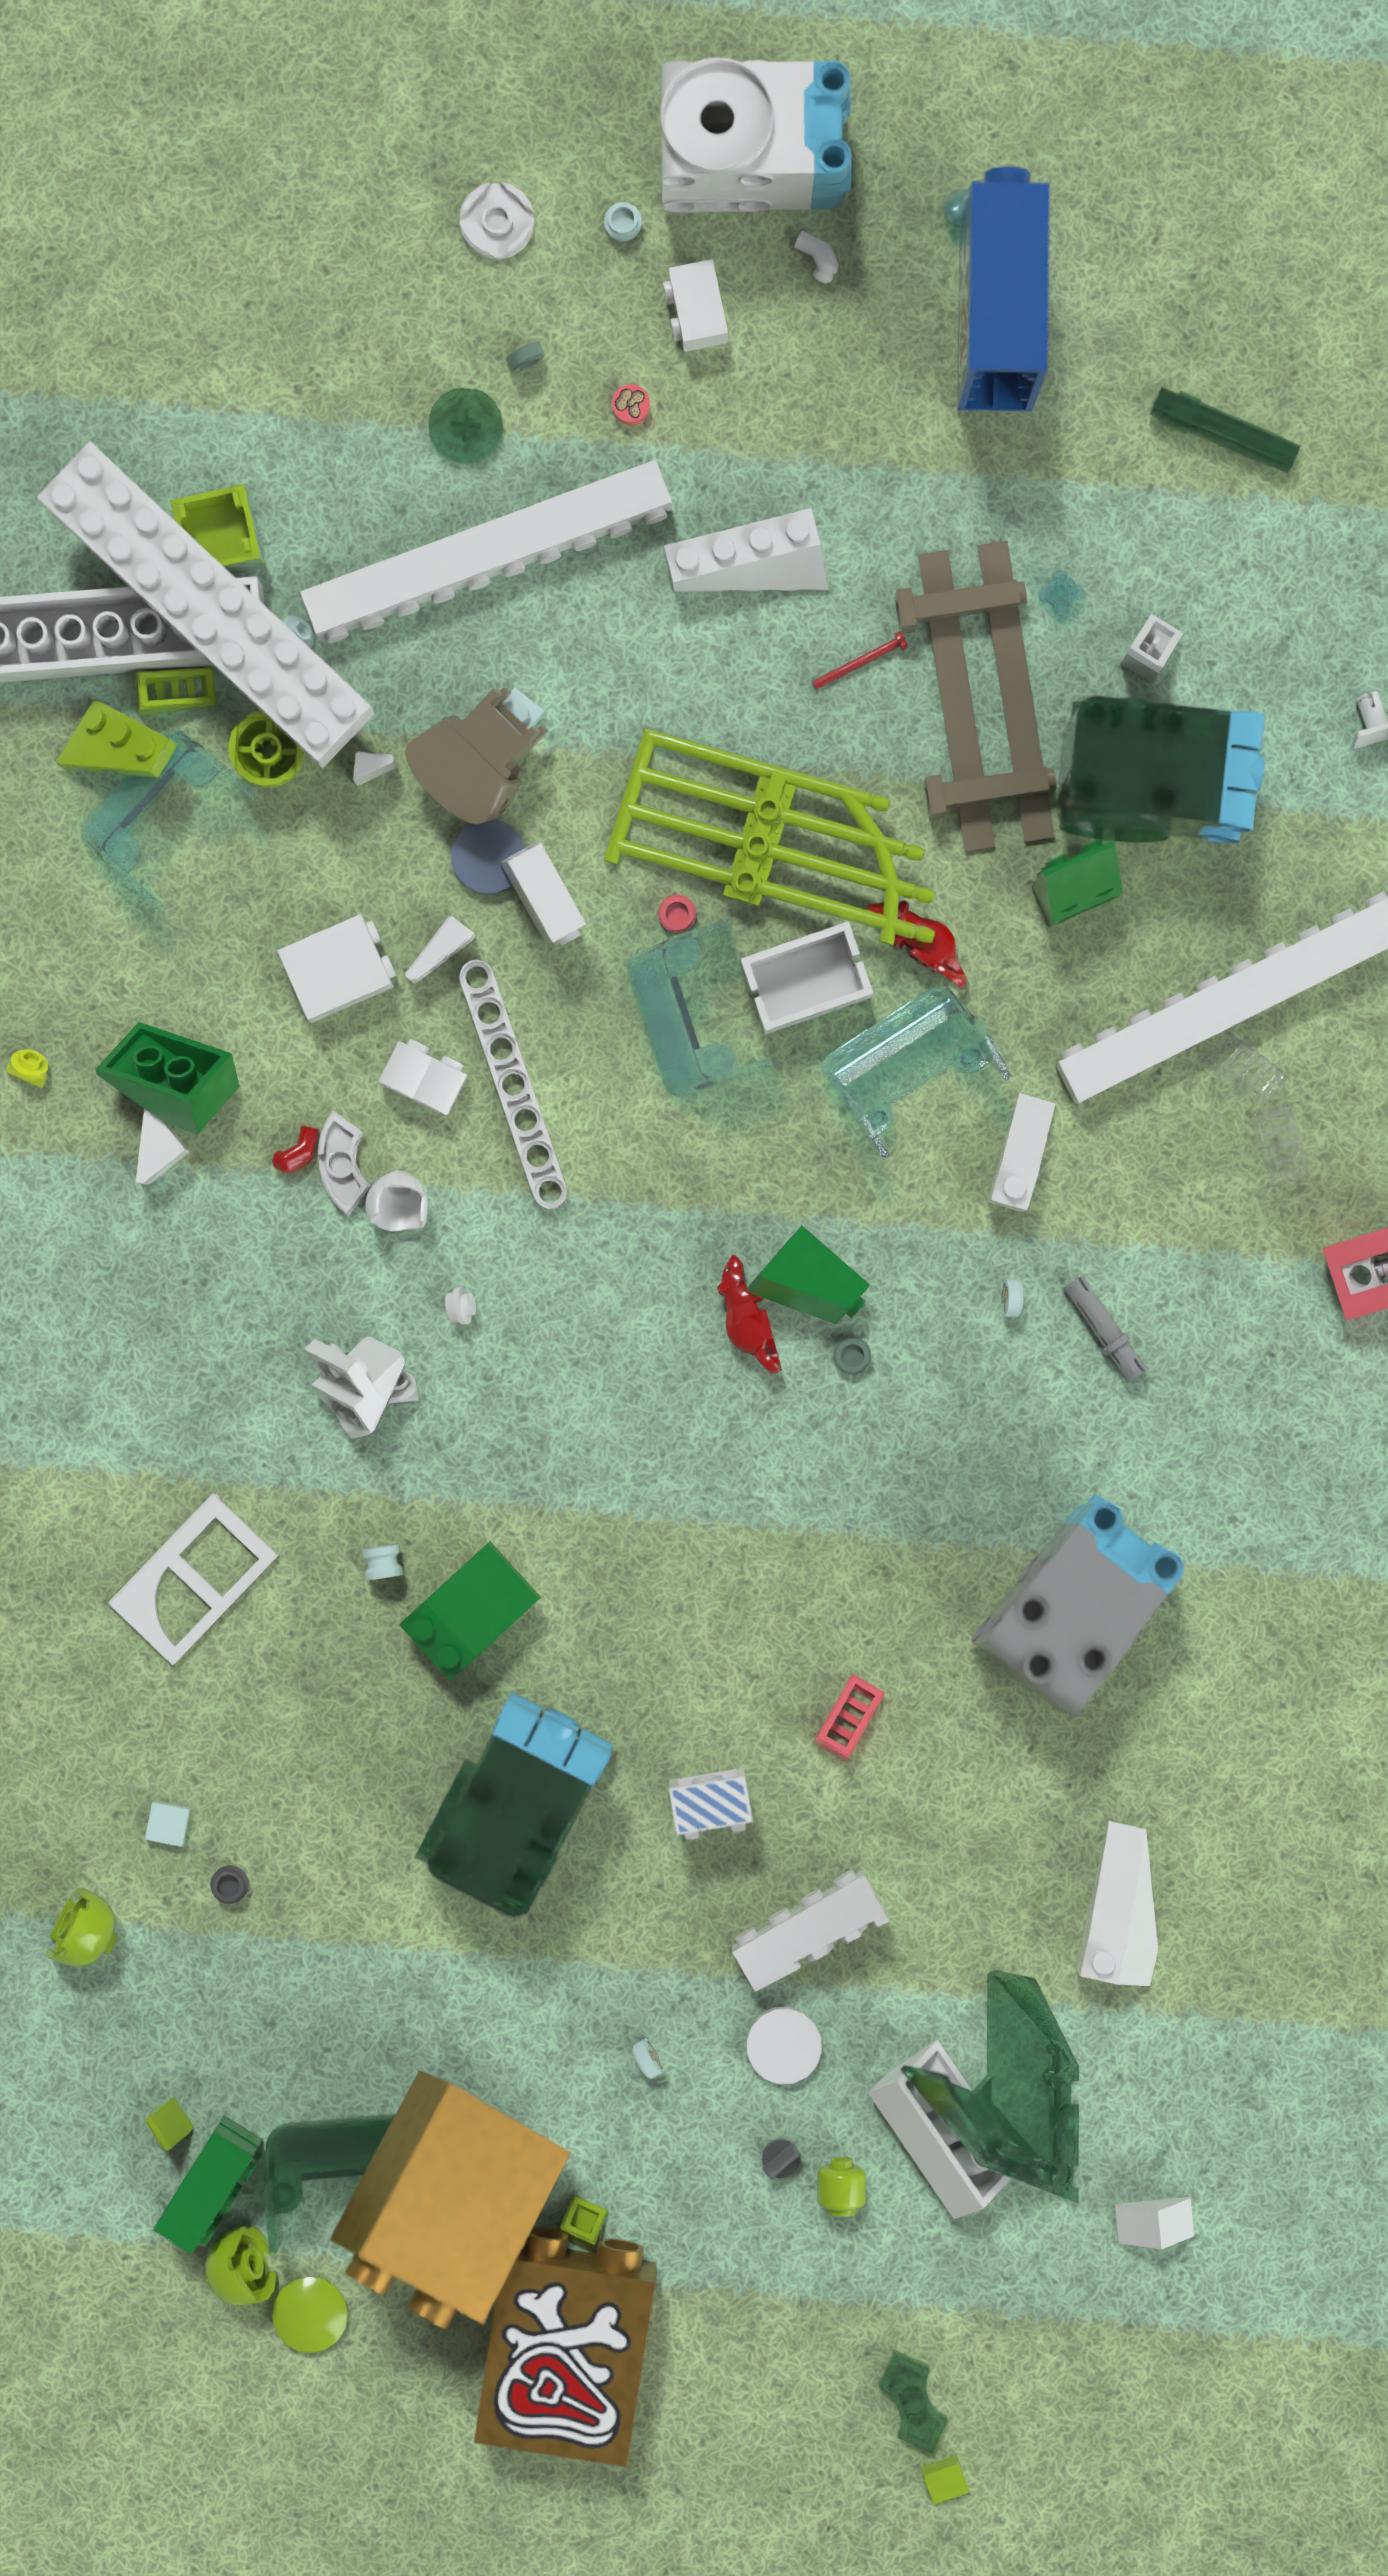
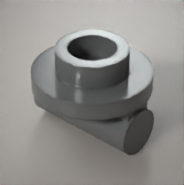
[762,2139,801,2180]

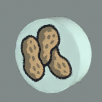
[1001,1279,1023,1317]
[632,2038,664,2079]

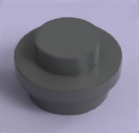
[210,1865,249,1904]

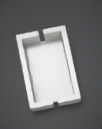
[740,921,874,1035]

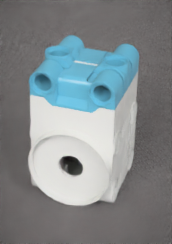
[661,58,851,213]

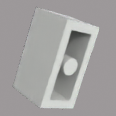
[663,259,728,352]

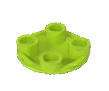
[272,2276,348,2353]

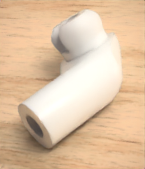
[794,230,839,283]

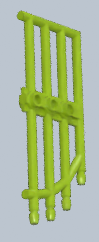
[603,728,936,946]

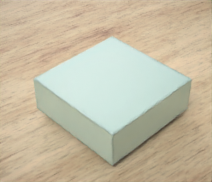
[145,1801,191,1847]

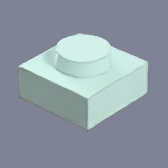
[503,687,544,729]

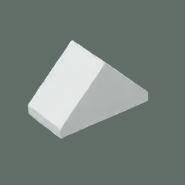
[1120,614,1183,683]
[136,1109,190,1185]
[1114,2197,1194,2250]

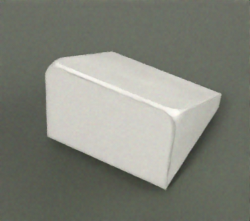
[353,751,397,786]

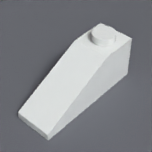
[987,1093,1056,1212]

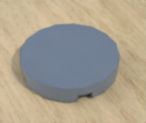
[451,820,525,895]

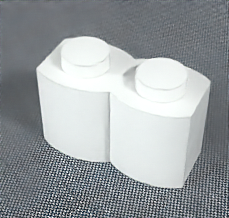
[378,1039,467,1117]

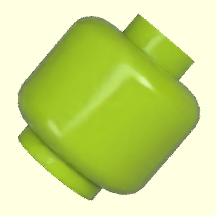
[817,2157,866,2217]

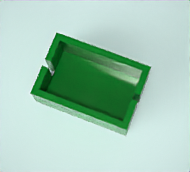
[153,2115,263,2255]

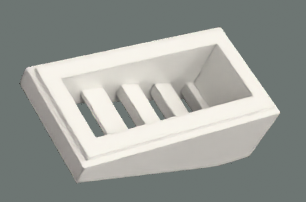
[405,916,476,984]

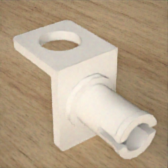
[1352,691,1388,749]

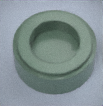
[506,341,545,373]
[833,1337,871,1375]

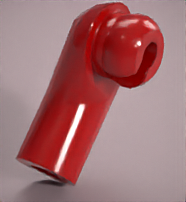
[272,1125,319,1173]

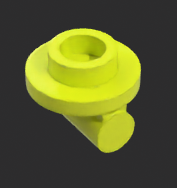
[6,1049,49,1088]

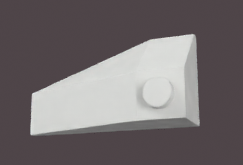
[1076,1821,1158,1986]

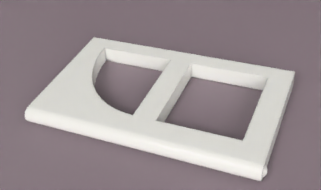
[108,1493,279,1665]

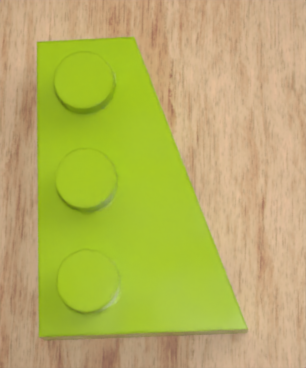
[56,699,178,778]

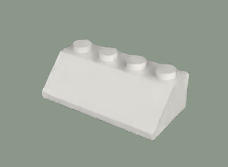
[868,2040,1023,2219]

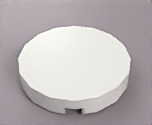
[459,182,535,260]
[747,2006,822,2084]

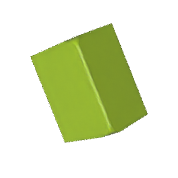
[145,2098,194,2151]
[558,2195,608,2251]
[921,2455,970,2505]

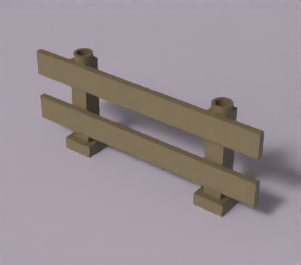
[894,541,1057,852]

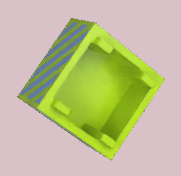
[170,484,266,575]

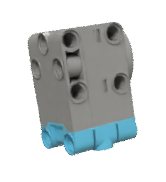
[971,1494,1184,1716]

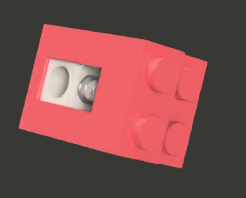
[1322,1227,1388,1321]

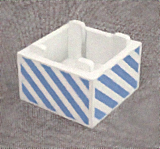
[669,1767,753,1840]

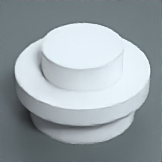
[445,1287,476,1325]

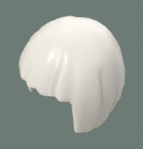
[365,1170,428,1231]

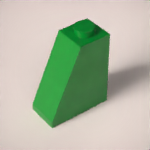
[746,1225,870,1324]

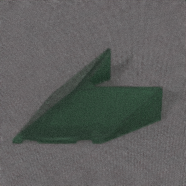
[900,1970,1079,2203]

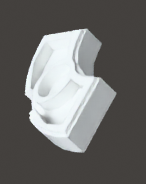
[318,1111,371,1216]

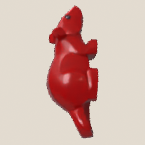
[867,900,968,989]
[717,1255,782,1374]

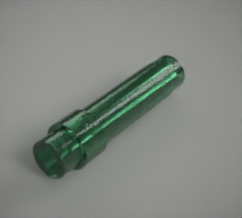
[1149,386,1300,473]

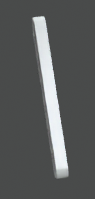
[459,960,567,1209]

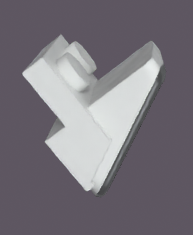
[304,1337,405,1439]

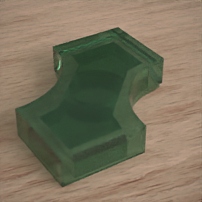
[878,2349,948,2454]

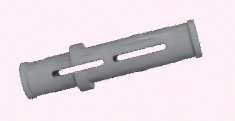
[1063,1275,1148,1382]

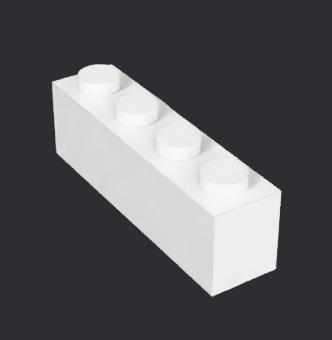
[664,508,829,592]
[732,1869,889,1992]

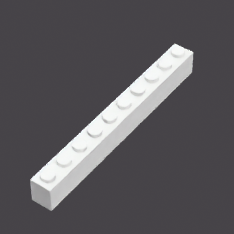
[300,459,672,643]
[1055,891,1388,1105]

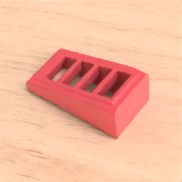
[813,1674,885,1761]

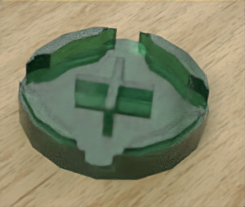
[428,388,503,465]

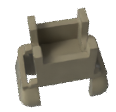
[405,688,549,825]

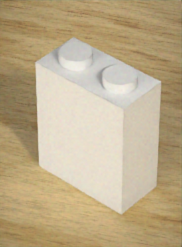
[500,843,586,946]
[277,914,397,1023]

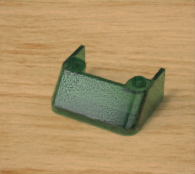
[264,2113,396,2254]

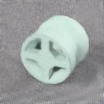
[361,1544,403,1580]

